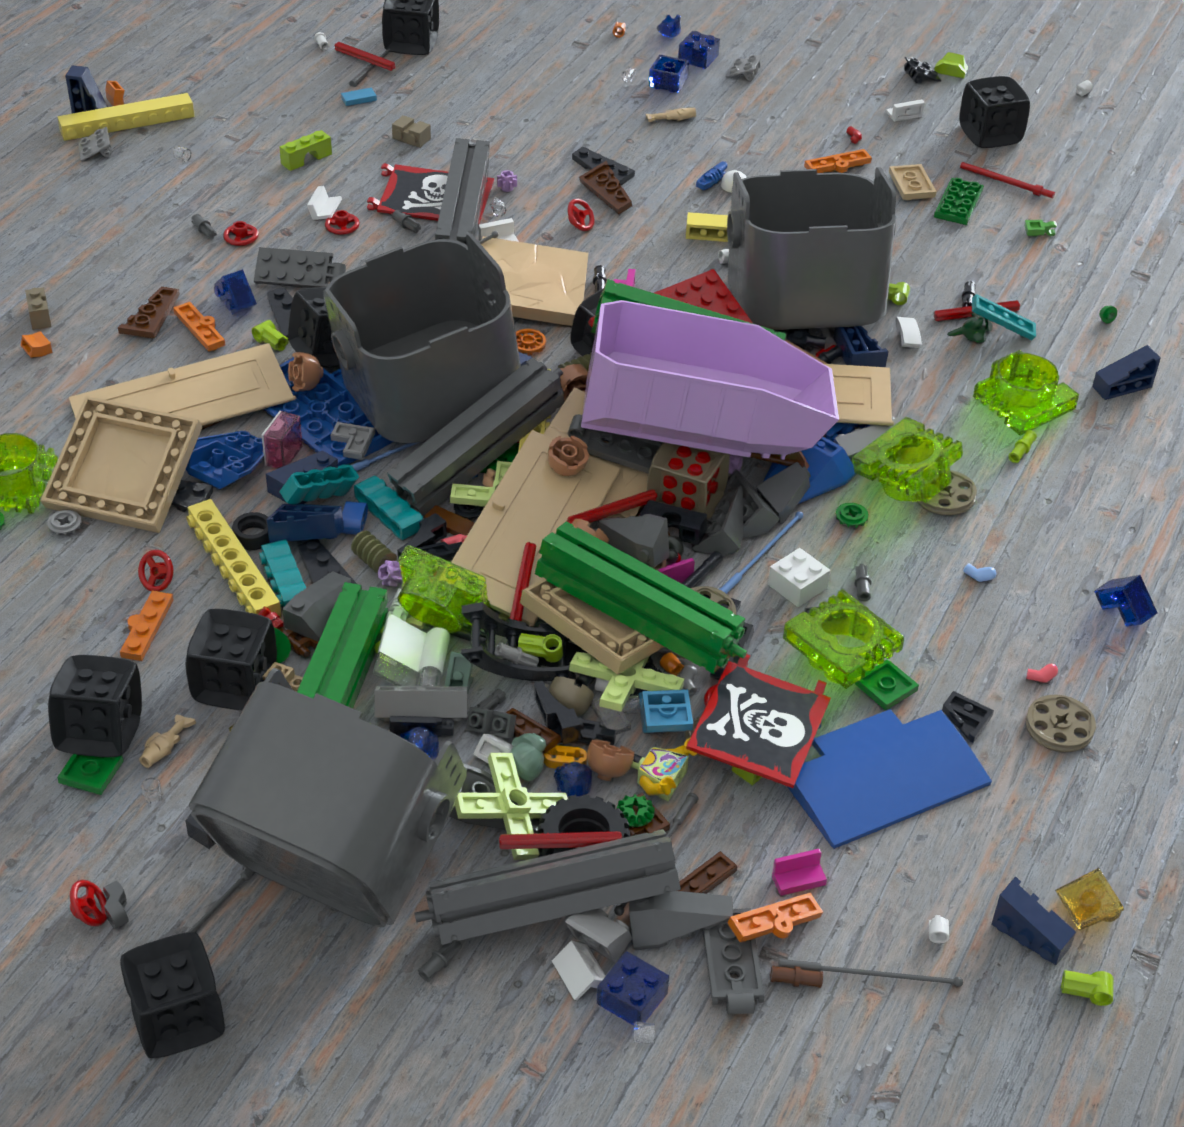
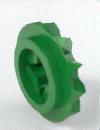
[836,503,869,528]
[616,793,655,827]

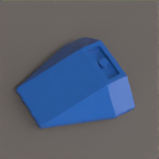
[186,431,264,489]
[763,436,857,504]

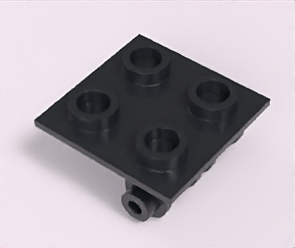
[904,57,942,84]

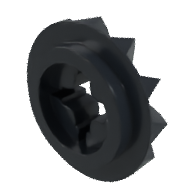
[454,504,485,520]

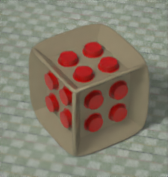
[647,442,730,519]

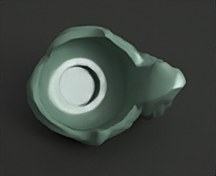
[510,733,546,781]

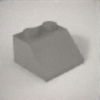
[565,908,632,963]

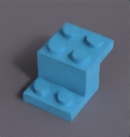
[639,690,693,733]

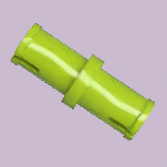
[1008,430,1037,463]

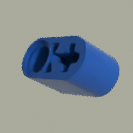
[341,501,368,535]

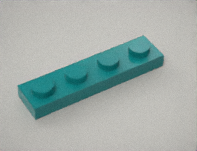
[972,294,1036,341]

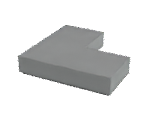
[331,422,375,460]

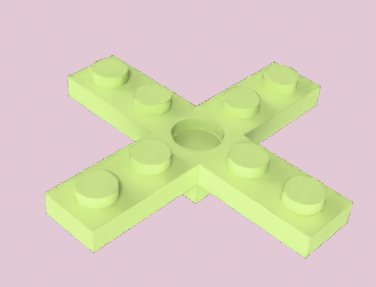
[450,461,512,506]
[569,652,684,712]
[455,753,568,860]

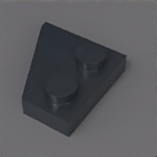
[942,691,994,743]

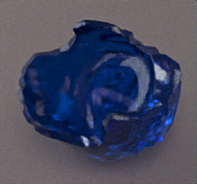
[656,14,681,38]
[400,727,439,759]
[553,762,593,797]

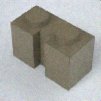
[392,115,431,148]
[25,287,51,330]

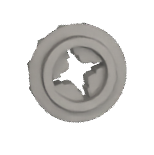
[47,510,82,536]

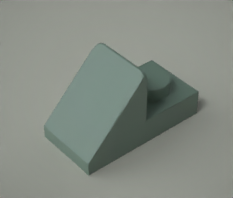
[445,651,474,695]

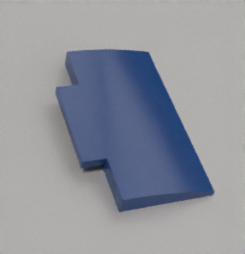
[264,357,394,467]
[787,709,992,849]

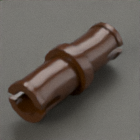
[770,965,823,988]

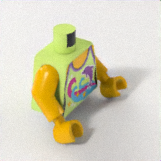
[631,737,697,801]

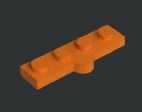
[804,149,872,173]
[173,302,225,352]
[120,591,174,661]
[727,893,823,943]

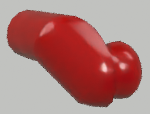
[846,126,862,144]

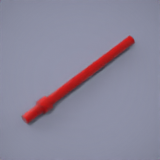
[960,162,1055,199]

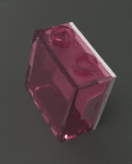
[262,411,303,469]

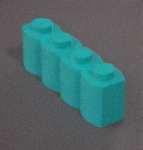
[279,464,359,504]
[354,475,423,540]
[258,540,306,609]

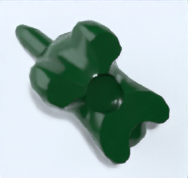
[947,313,993,344]

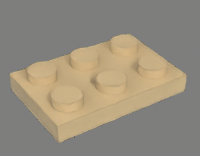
[889,164,936,200]

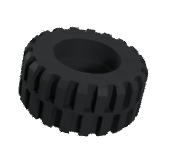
[537,795,630,857]

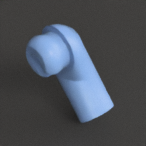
[963,564,996,582]

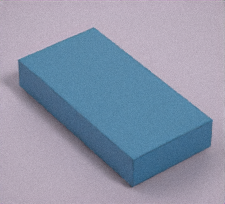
[341,87,377,106]

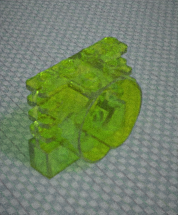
[973,350,1079,436]
[852,417,963,503]
[0,433,58,514]
[398,545,491,633]
[783,589,904,689]

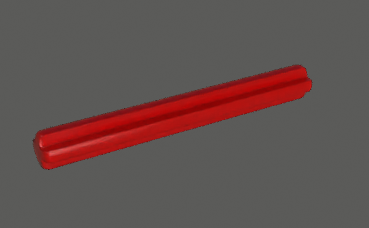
[334,42,395,71]
[934,300,1020,321]
[567,489,658,523]
[510,542,537,621]
[499,832,622,849]

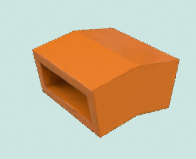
[105,81,125,106]
[20,331,53,357]

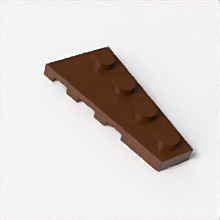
[579,161,632,214]
[118,287,180,339]

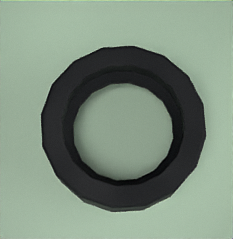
[232,512,270,550]

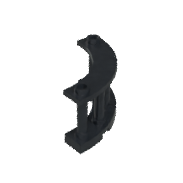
[461,602,576,681]

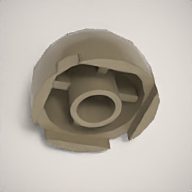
[549,677,594,717]

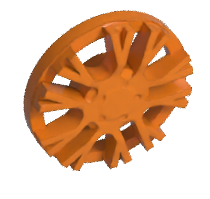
[516,329,546,356]

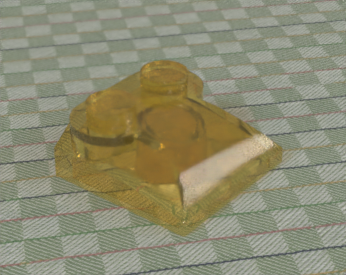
[1055,868,1124,930]

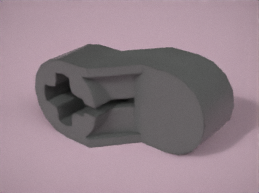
[103,881,129,929]

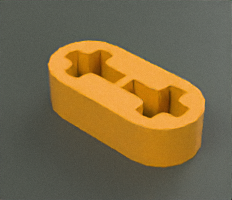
[543,745,587,771]

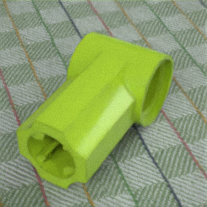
[888,282,910,305]
[251,320,288,352]
[518,633,563,662]
[1061,970,1114,1006]

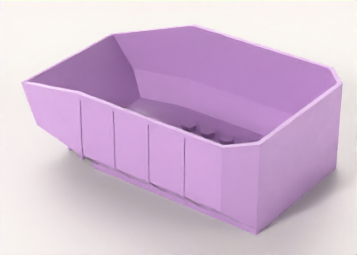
[581,300,839,459]

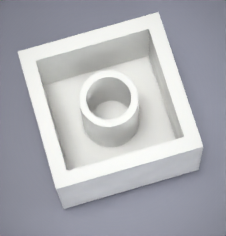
[768,548,830,608]

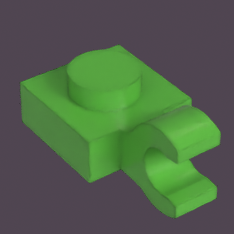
[1024,220,1057,236]

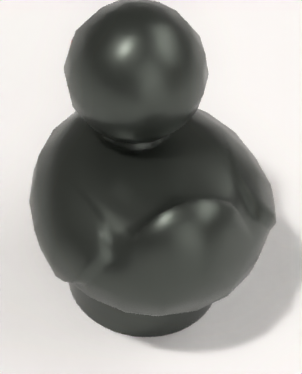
[666,535,684,563]

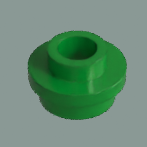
[1099,305,1117,324]

